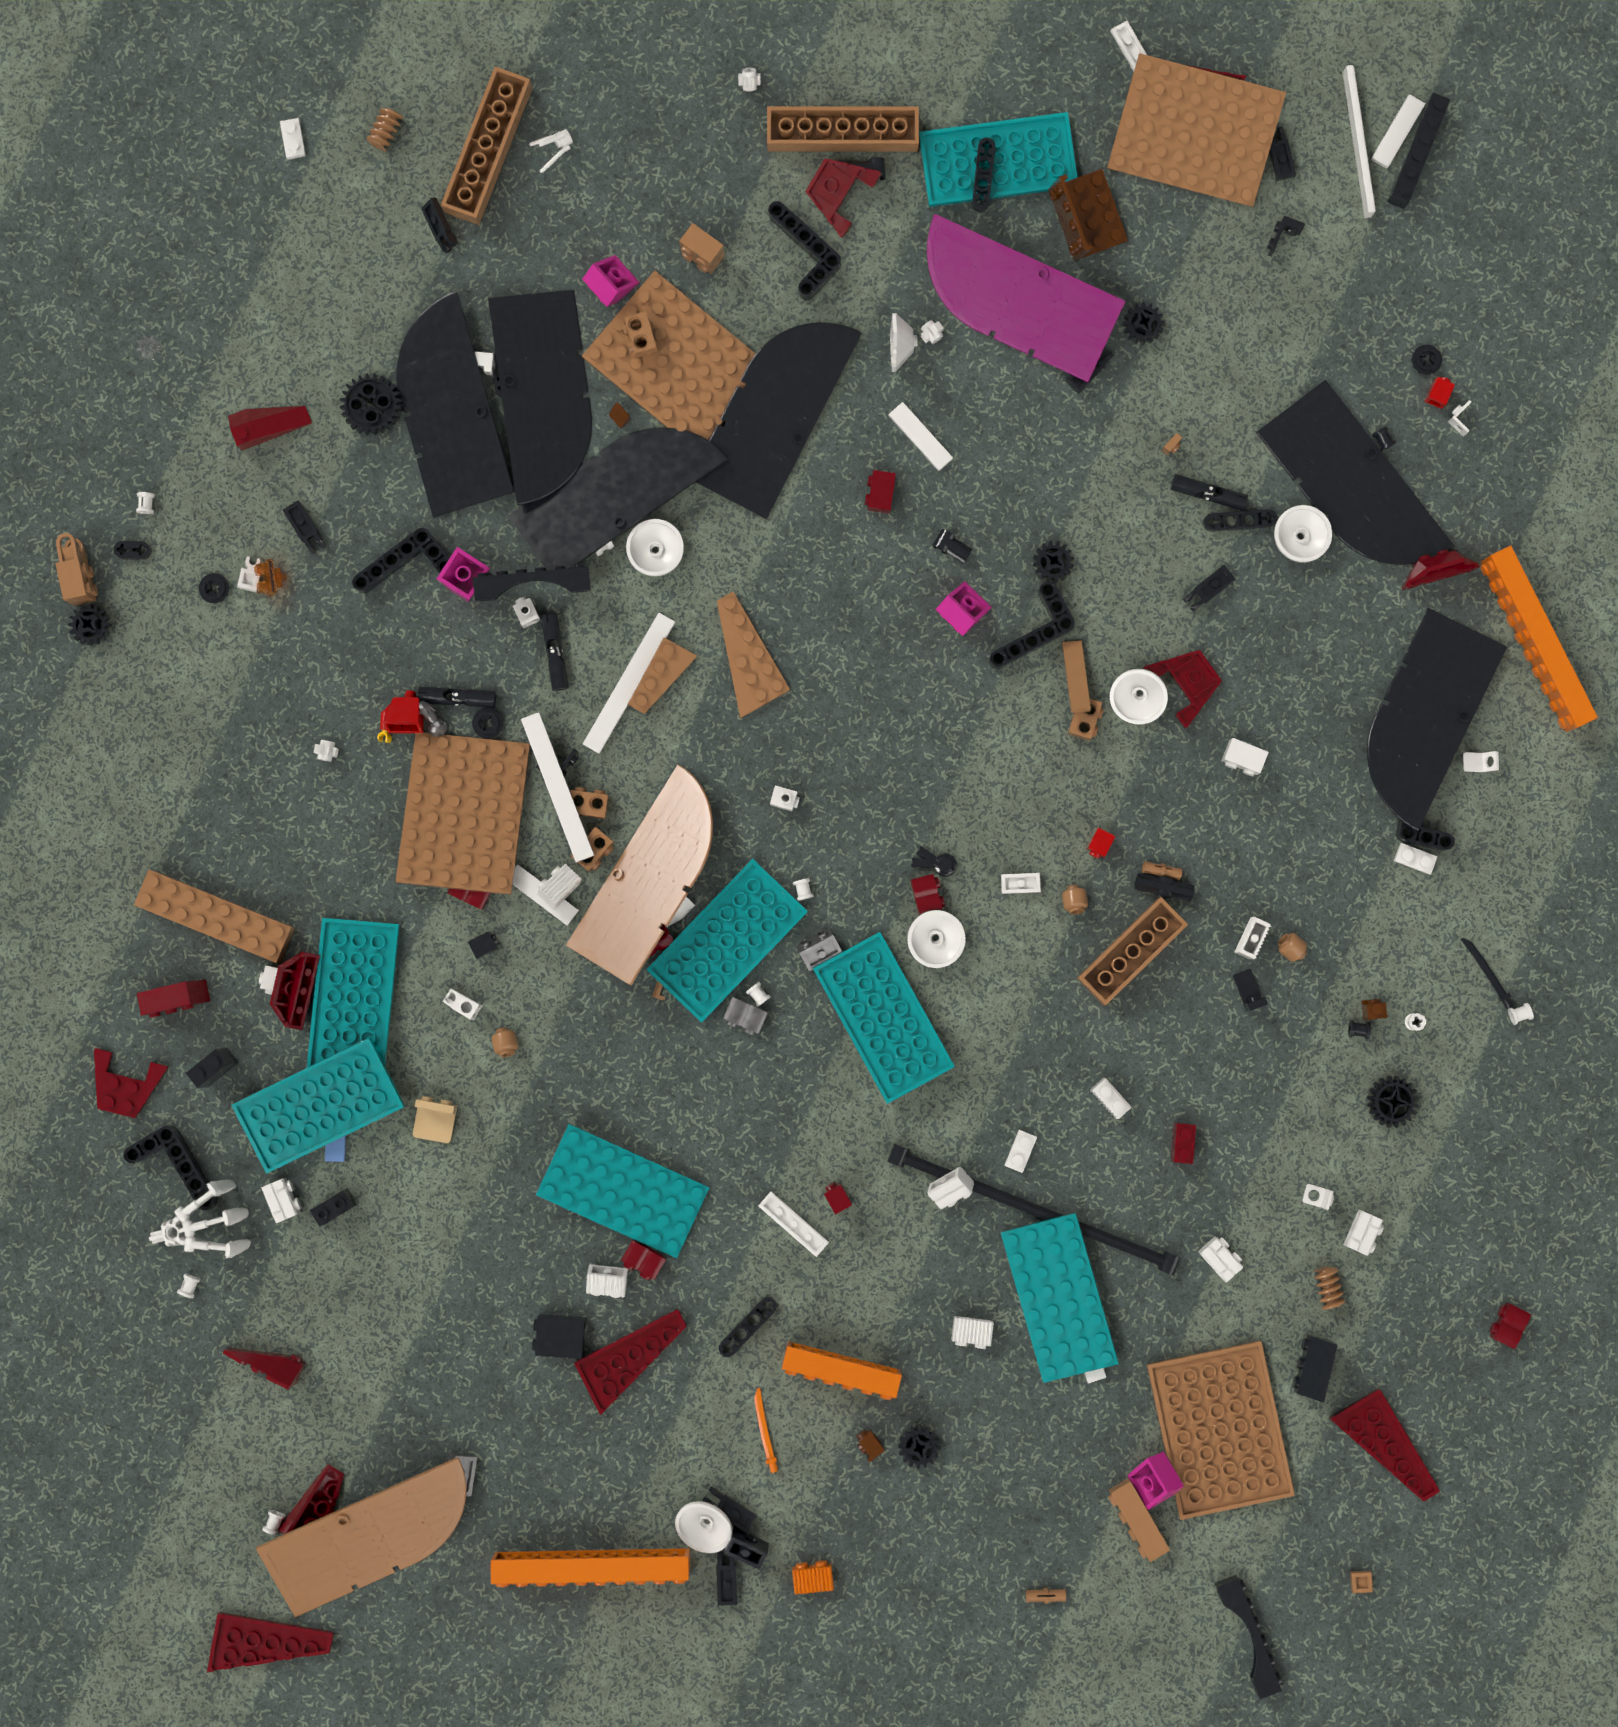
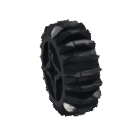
[1366,1076,1419,1128]

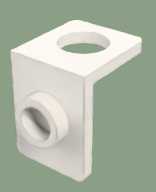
[1448,400,1471,437]
[1463,751,1499,772]
[1302,1184,1334,1210]

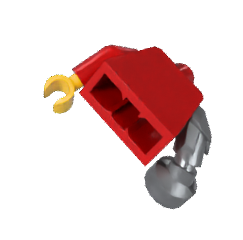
[377,690,448,743]

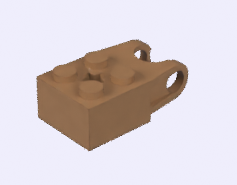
[55,533,98,606]

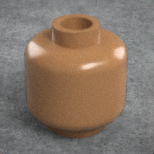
[1062,885,1088,915]
[1278,933,1307,962]
[491,1027,518,1058]

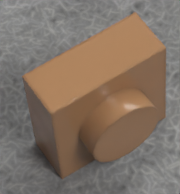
[1162,433,1182,455]
[1350,1571,1373,1593]

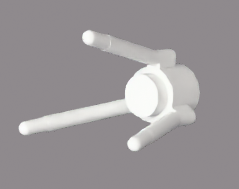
[529,129,573,173]

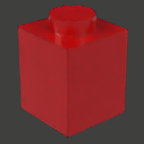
[1424,377,1455,409]
[1086,828,1116,859]

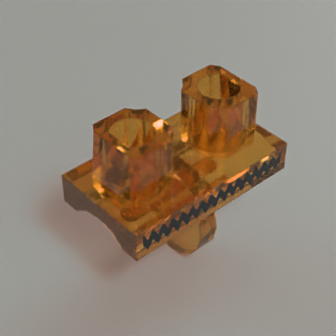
[254,559,287,597]

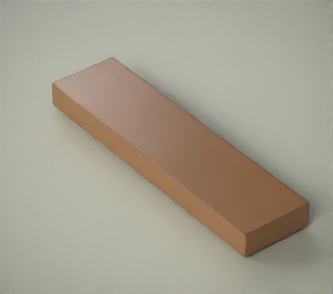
[1062,640,1091,713]

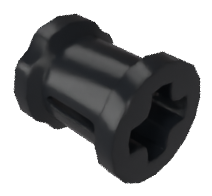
[1372,426,1396,452]
[1348,1020,1371,1039]

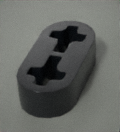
[113,541,152,560]

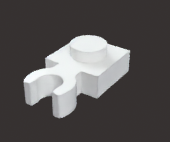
[237,556,260,592]

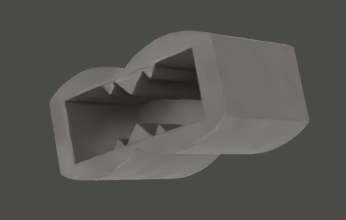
[723,997,768,1036]

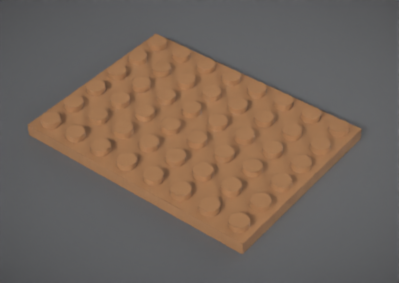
[1107,53,1286,207]
[582,271,755,440]
[396,733,530,895]
[1146,1340,1295,1520]

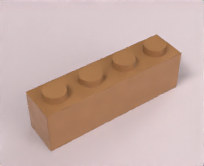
[1108,1478,1170,1562]

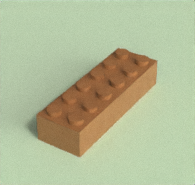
[1076,897,1188,1006]

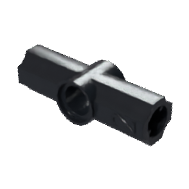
[1134,873,1195,902]

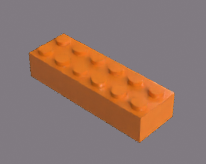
[782,1341,902,1400]

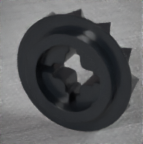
[1411,345,1442,375]
[199,573,230,604]
[472,708,503,739]

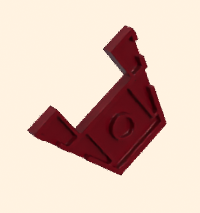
[805,158,882,238]
[1142,650,1222,729]
[94,1048,169,1118]

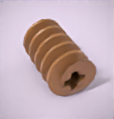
[366,108,403,152]
[1313,1267,1345,1310]

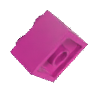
[582,255,640,307]
[437,547,490,602]
[935,581,992,636]
[1127,1452,1184,1510]

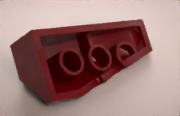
[228,406,312,451]
[223,1347,306,1390]
[279,1464,344,1534]

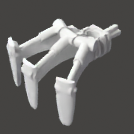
[149,1180,251,1258]

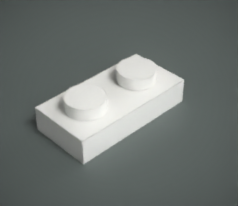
[280,118,306,159]
[1394,843,1437,875]
[1001,873,1041,894]
[1004,1130,1037,1173]

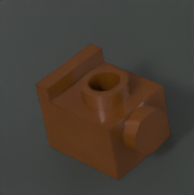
[1361,999,1388,1020]
[856,1429,885,1462]

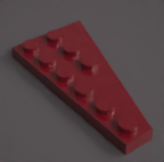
[574,1309,687,1415]
[1329,1388,1440,1502]
[207,1612,334,1673]

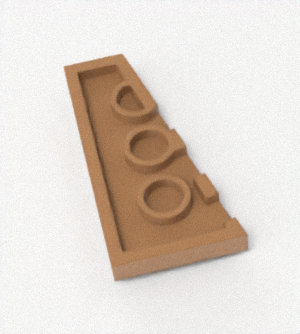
[627,638,697,714]

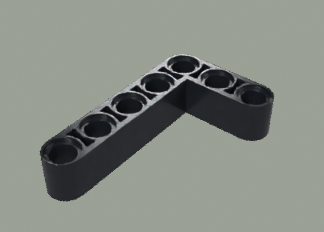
[768,201,841,301]
[352,528,450,594]
[989,581,1075,669]
[1396,819,1455,851]
[124,1125,218,1210]

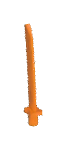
[754,1388,779,1473]

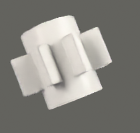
[738,68,761,91]
[921,320,944,344]
[313,740,339,762]

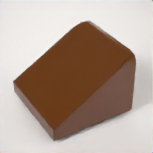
[609,402,631,429]

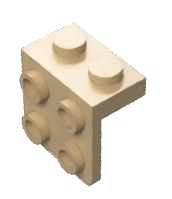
[413,1096,458,1143]

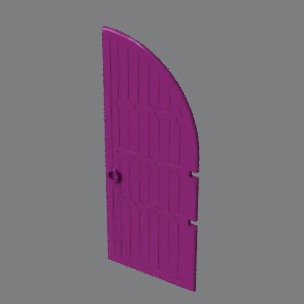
[927,213,1126,382]

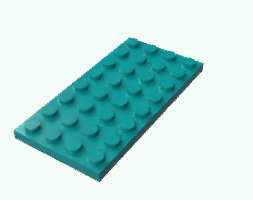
[919,112,1077,207]
[646,858,808,1023]
[306,918,400,1068]
[813,932,955,1104]
[231,1037,405,1174]
[536,1123,709,1258]
[1001,1212,1119,1383]

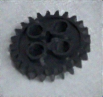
[340,373,402,436]

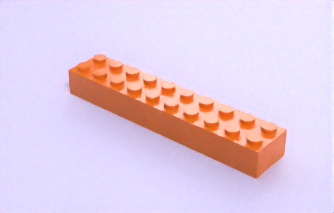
[1480,546,1598,732]
[491,1548,690,1587]

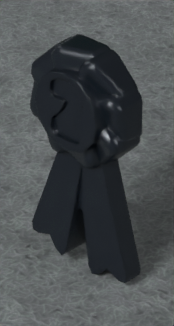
[911,846,958,877]

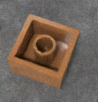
[679,223,725,274]

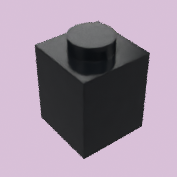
[468,931,500,959]

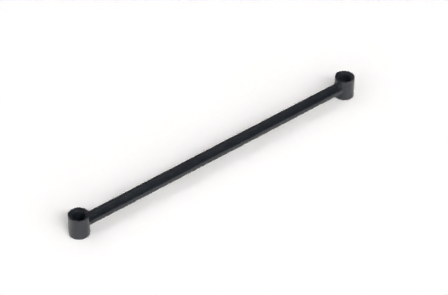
[887,1143,1181,1276]

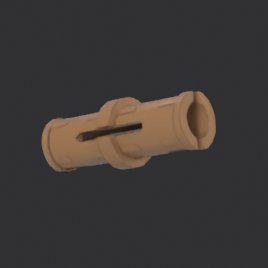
[1142,861,1182,881]
[1026,1588,1066,1604]

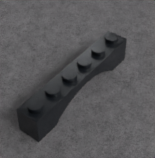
[1387,93,1451,209]
[473,564,591,602]
[1214,1575,1283,1700]

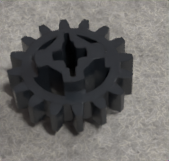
[1122,302,1165,345]
[1033,541,1074,583]
[68,604,112,646]
[898,1425,940,1469]

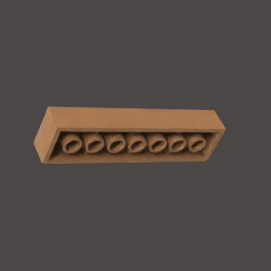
[441,66,533,225]
[767,106,919,152]
[134,870,295,963]

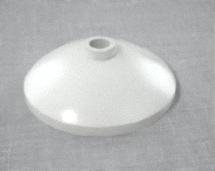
[1274,505,1332,562]
[626,519,684,576]
[1110,669,1168,724]
[907,910,965,968]
[675,1502,732,1553]

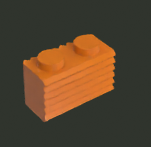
[792,1560,834,1595]

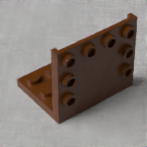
[1048,169,1128,261]

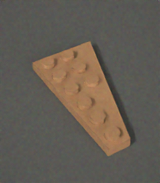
[717,592,790,719]

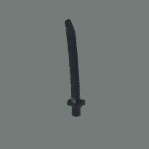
[1461,938,1513,1009]

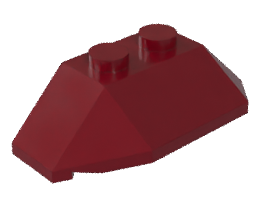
[1402,549,1480,591]
[270,952,320,1030]

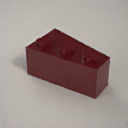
[137,979,210,1018]

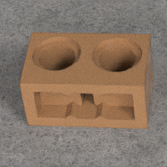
[622,311,658,358]
[1068,699,1104,741]
[570,787,609,819]
[571,827,614,872]

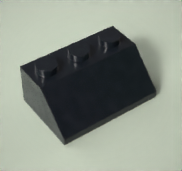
[1292,1334,1338,1402]

